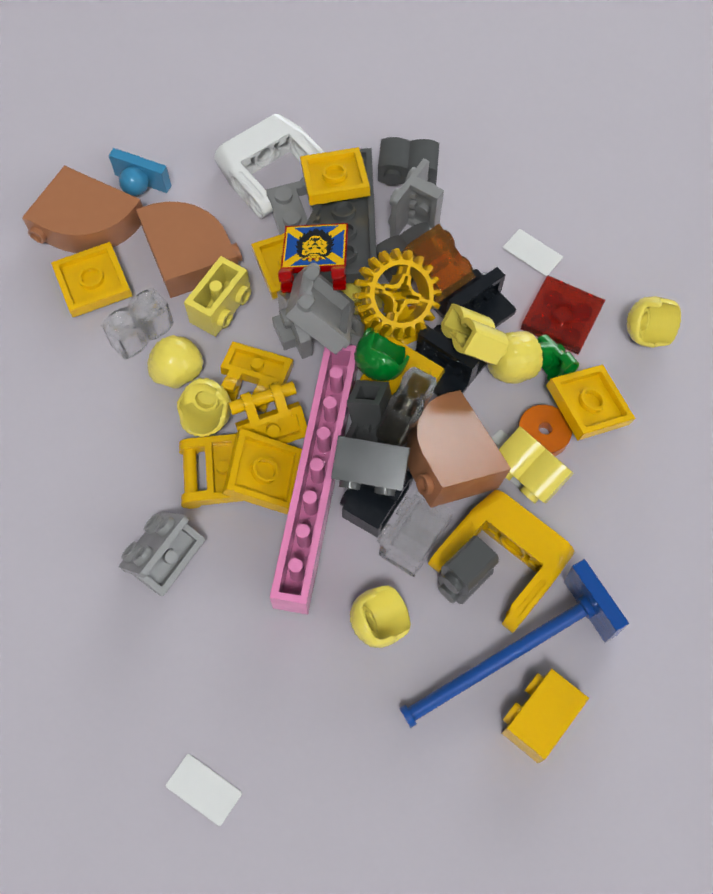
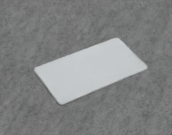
[503,229,563,276]
[166,754,242,826]

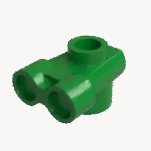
[538,335,579,381]

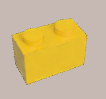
[502,669,589,763]

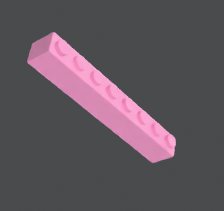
[270,345,358,615]

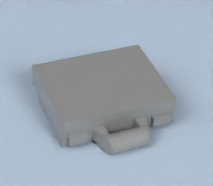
[285,263,365,355]

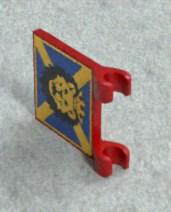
[278,223,348,293]

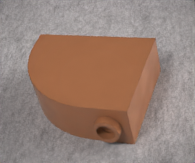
[22,165,143,253]
[136,201,242,298]
[406,390,511,508]

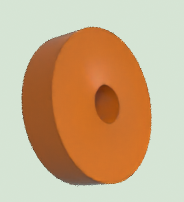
[517,405,572,456]

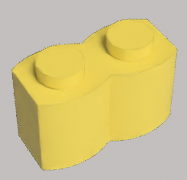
[441,304,509,365]
[499,426,574,504]

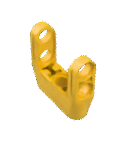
[428,490,575,633]

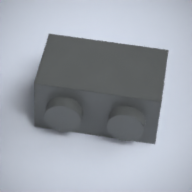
[331,436,411,496]

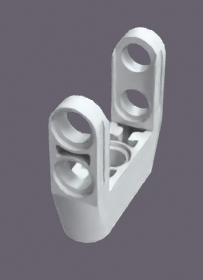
[214,114,325,219]

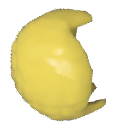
[626,296,681,348]
[487,331,543,384]
[147,335,204,389]
[177,378,231,437]
[350,585,411,648]

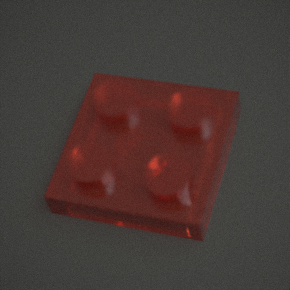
[520,275,605,355]

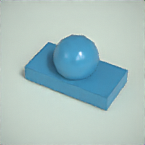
[108,148,172,196]

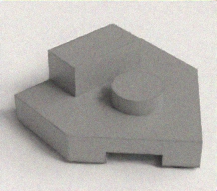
[272,291,313,359]

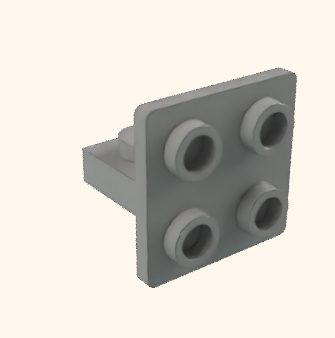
[388,158,444,237]
[119,512,206,596]

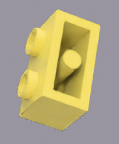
[184,256,251,337]

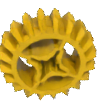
[352,248,442,340]

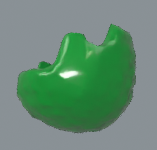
[354,328,409,381]

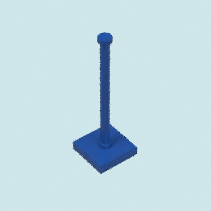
[399,559,629,728]

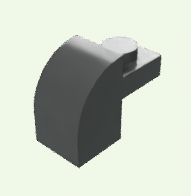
[345,380,394,444]

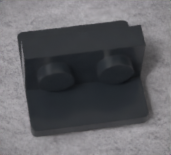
[433,267,516,328]
[415,325,487,396]

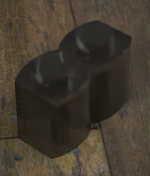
[376,367,436,446]

